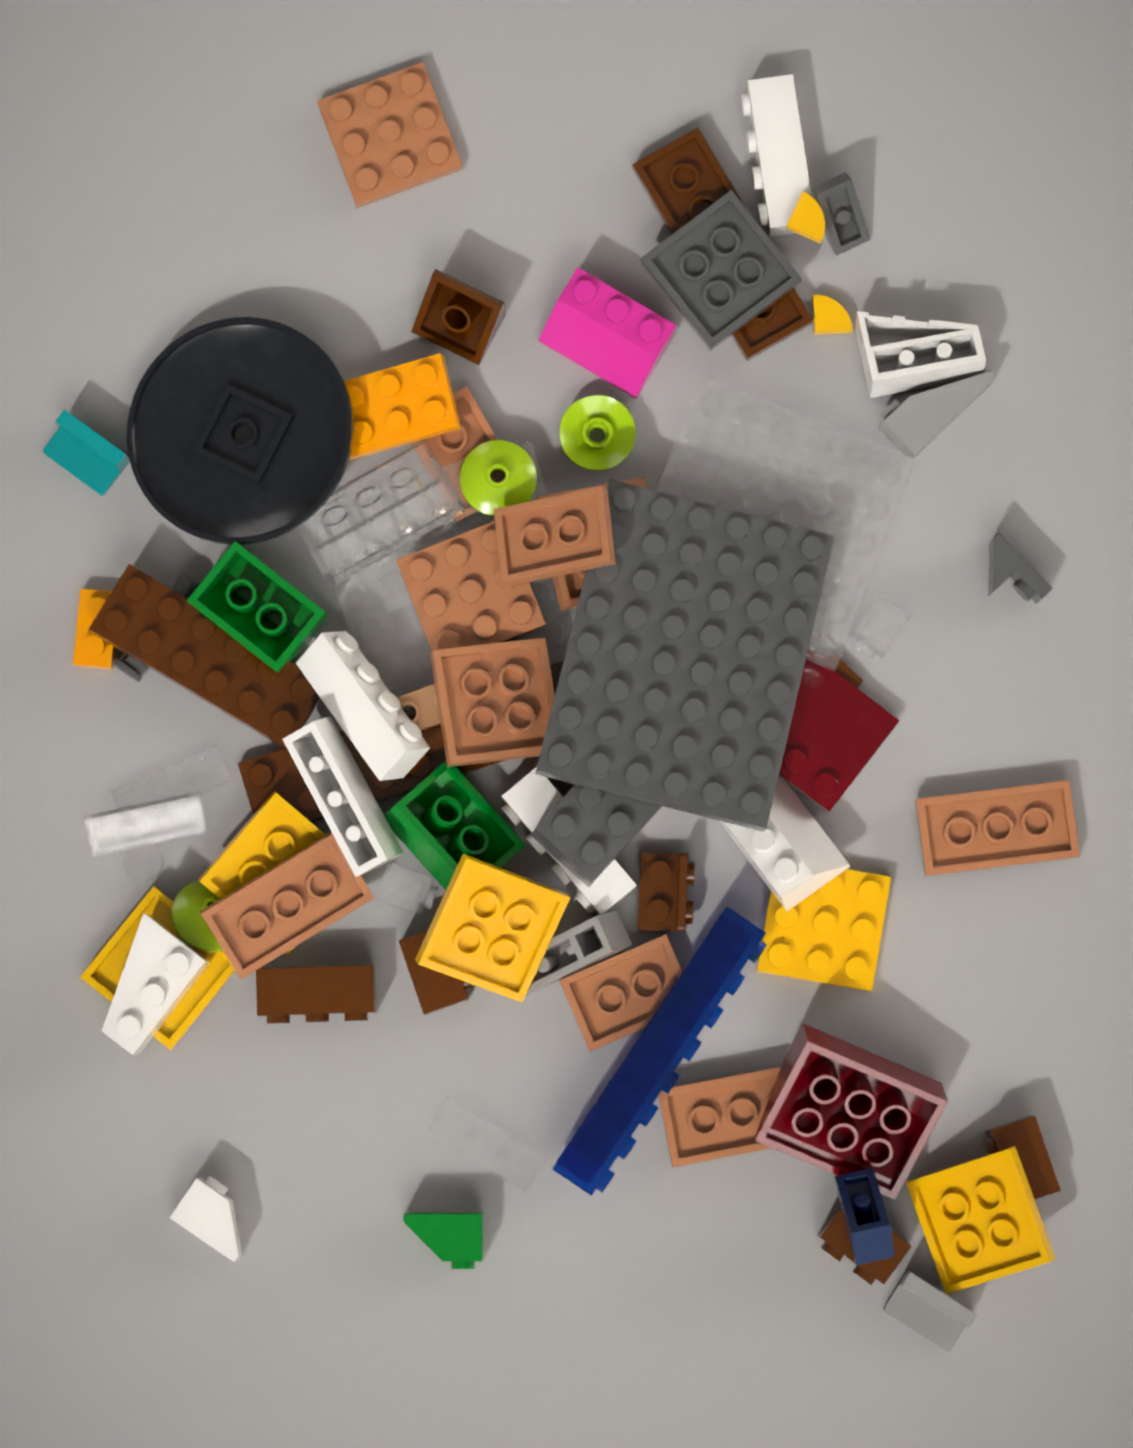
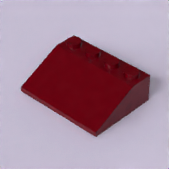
[779,650,899,812]
[754,1023,948,1200]

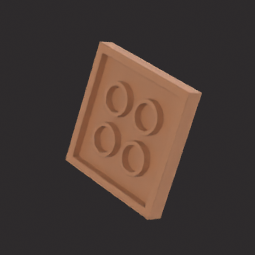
[317,62,463,208]
[396,521,546,650]
[430,637,555,767]

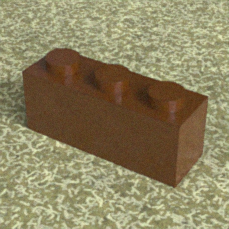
[256,965,376,1024]

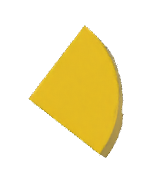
[786,191,825,244]
[812,295,853,335]

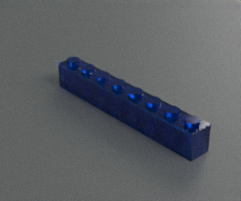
[552,907,767,1196]

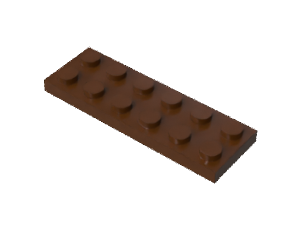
[632,127,813,361]
[88,564,320,750]

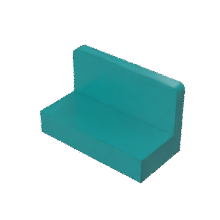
[43,409,130,496]

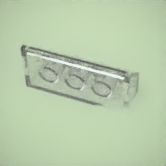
[296,440,465,587]

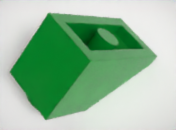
[403,1212,483,1269]

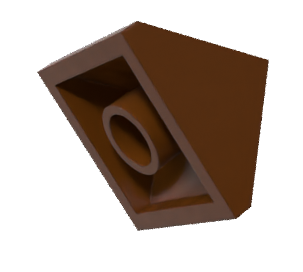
[411,269,505,365]

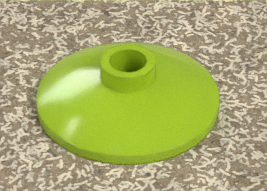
[559,395,636,471]
[460,440,537,516]
[171,881,223,952]

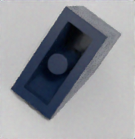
[835,1168,895,1265]

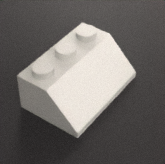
[720,777,850,911]

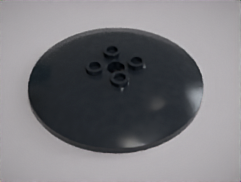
[127,317,354,545]

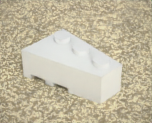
[855,311,986,398]
[102,913,211,1056]

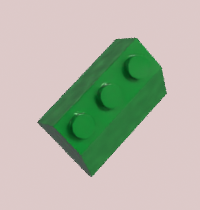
[187,541,329,673]
[384,761,526,890]

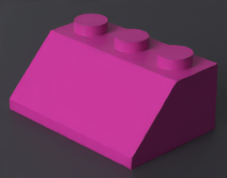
[539,267,676,399]

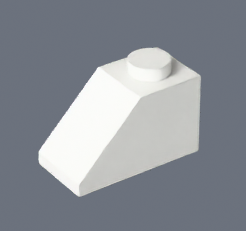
[170,1176,242,1262]

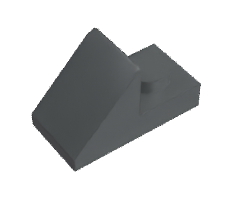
[811,172,870,256]
[988,533,1053,604]

